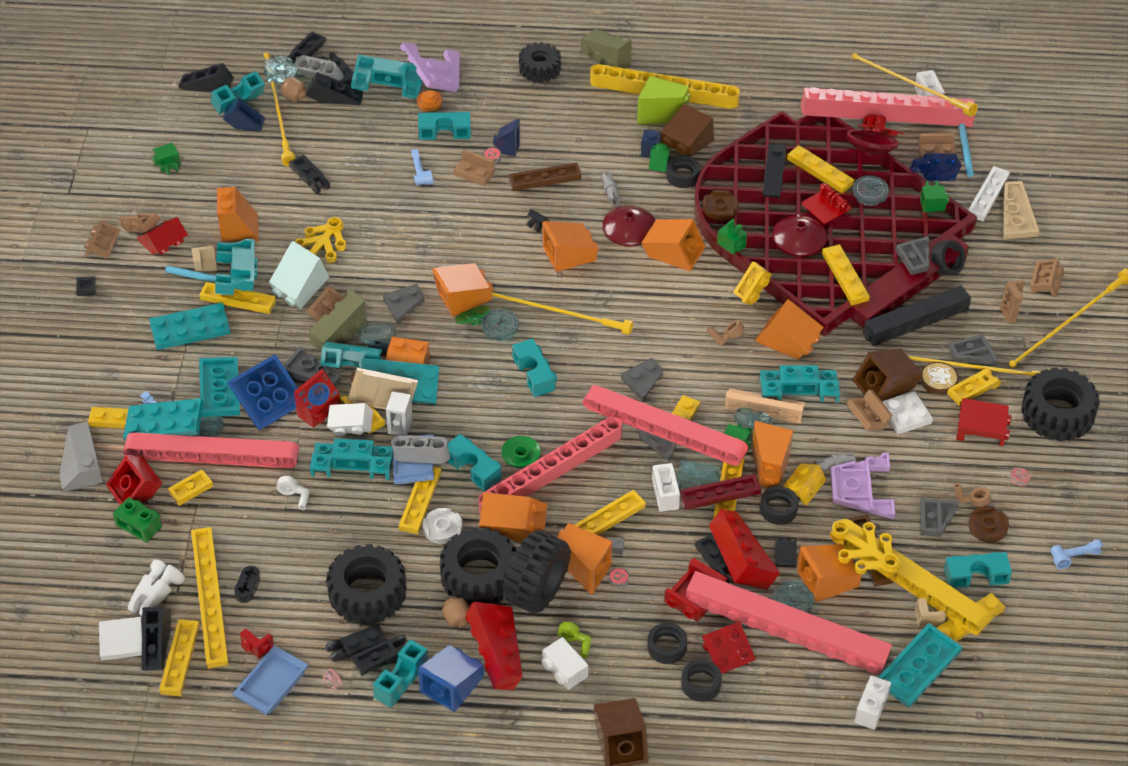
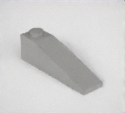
[59,422,102,492]

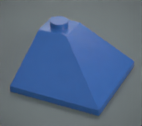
[227,354,298,431]

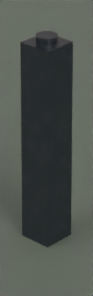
[863,285,971,346]

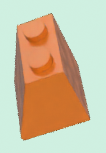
[217,187,258,243]
[642,219,706,271]
[542,221,599,272]
[432,263,493,317]
[755,299,823,360]
[752,421,794,489]
[557,523,612,595]
[797,544,862,603]

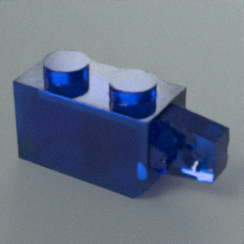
[910,153,962,181]

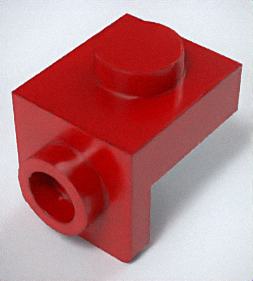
[240,628,274,659]

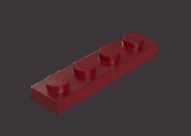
[679,474,761,511]

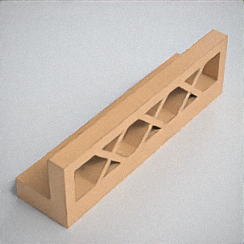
[725,388,805,423]

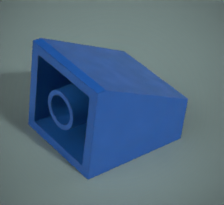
[418,645,484,713]

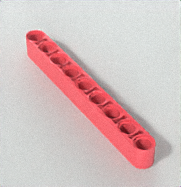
[582,385,748,466]
[478,416,622,514]
[123,433,300,468]

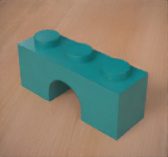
[210,71,265,115]
[418,112,471,140]
[512,338,557,397]
[320,342,382,368]
[447,434,502,492]
[944,552,1012,589]
[373,639,428,708]

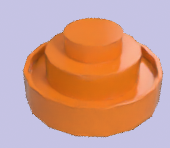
[417,90,442,112]

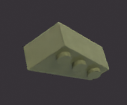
[581,29,632,69]
[309,289,367,352]

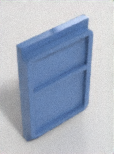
[393,434,434,485]
[233,645,308,715]

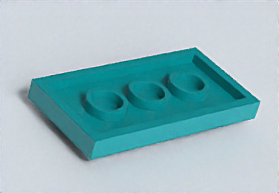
[149,302,231,350]
[199,357,240,417]
[361,358,439,405]
[123,398,204,442]
[878,623,963,708]

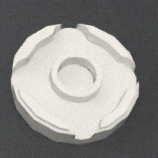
[423,508,463,544]

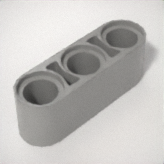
[295,56,344,82]
[391,435,450,464]

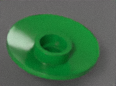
[455,305,491,326]
[501,436,541,468]

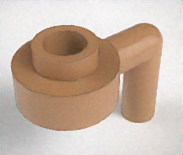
[707,320,744,346]
[953,483,991,507]

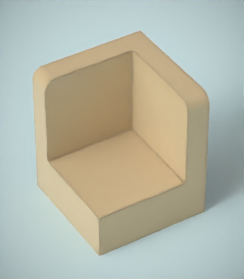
[192,246,217,273]
[915,598,946,628]

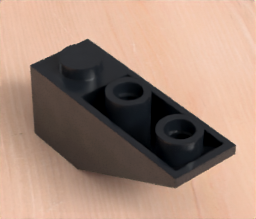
[306,72,364,105]

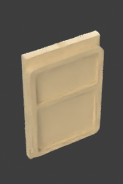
[348,368,418,410]

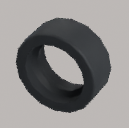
[667,156,700,188]
[931,240,965,275]
[760,486,799,525]
[647,623,687,664]
[681,660,722,702]

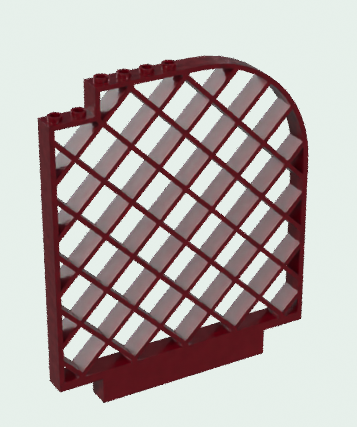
[694,111,977,336]

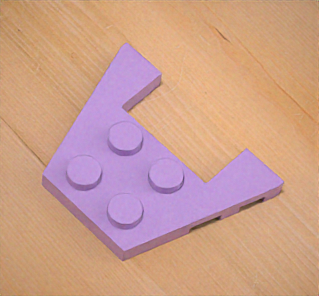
[400,42,460,92]
[830,453,895,519]

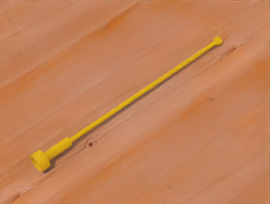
[263,52,296,166]
[852,53,978,117]
[1009,268,1128,368]
[491,292,633,336]
[908,356,1041,378]

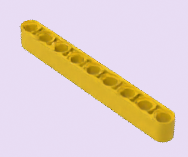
[590,64,740,109]
[830,519,992,635]

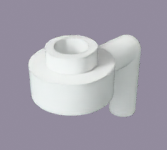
[276,476,310,510]

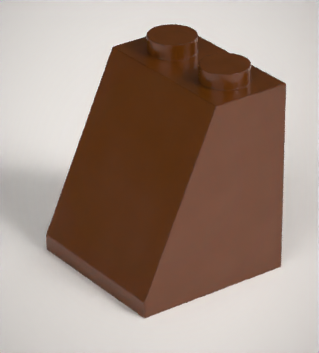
[660,104,714,157]
[852,349,923,401]
[594,698,649,766]

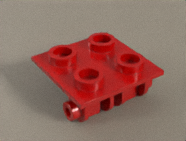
[858,114,904,137]
[801,183,852,225]
[702,621,756,674]

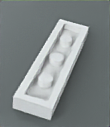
[968,166,1010,222]

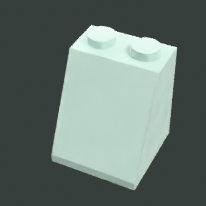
[269,241,329,309]

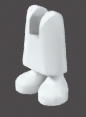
[128,560,185,616]

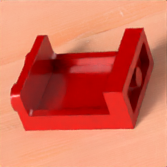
[956,398,1012,447]
[664,558,727,622]

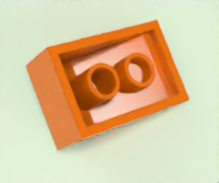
[386,337,430,365]
[479,493,548,544]

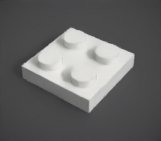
[882,391,933,435]

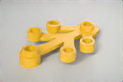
[295,217,346,263]
[832,520,901,575]

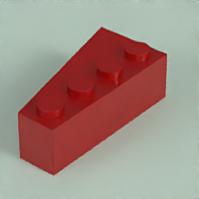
[709,509,780,590]
[465,602,523,691]

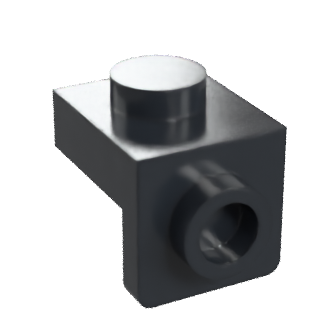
[774,537,797,566]

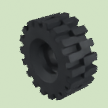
[519,42,561,83]

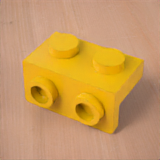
[733,262,772,305]
[783,463,826,505]

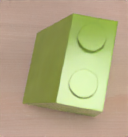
[637,76,691,124]

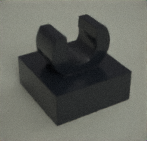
[527,209,549,232]

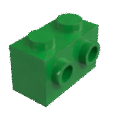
[113,497,162,543]

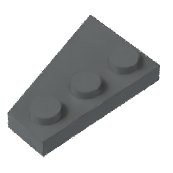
[283,346,341,387]

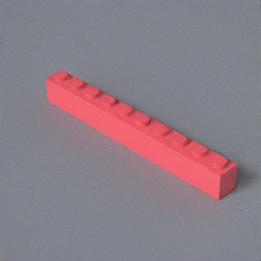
[801,88,976,127]
[685,571,892,675]

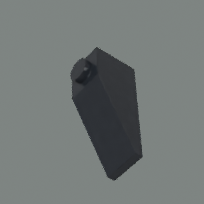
[178,63,234,92]
[762,144,786,198]
[141,606,171,671]

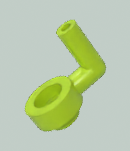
[557,621,592,659]

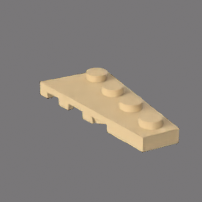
[1003,181,1040,239]

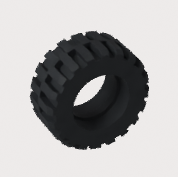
[1021,367,1100,441]
[440,527,516,605]
[503,530,571,614]
[326,544,407,625]

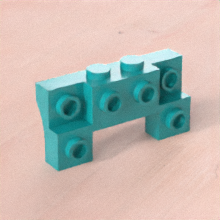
[351,55,422,99]
[215,239,258,295]
[759,365,840,402]
[310,439,394,480]

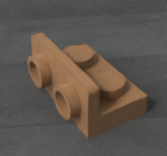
[918,133,956,161]
[454,150,495,186]
[84,220,121,259]
[1030,259,1064,297]
[1000,279,1025,324]

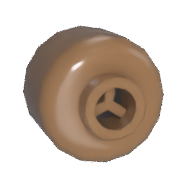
[280,77,307,102]
[442,596,470,629]

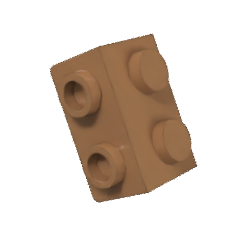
[118,213,160,233]
[306,286,347,322]
[847,390,892,431]

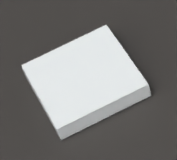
[99,617,142,661]

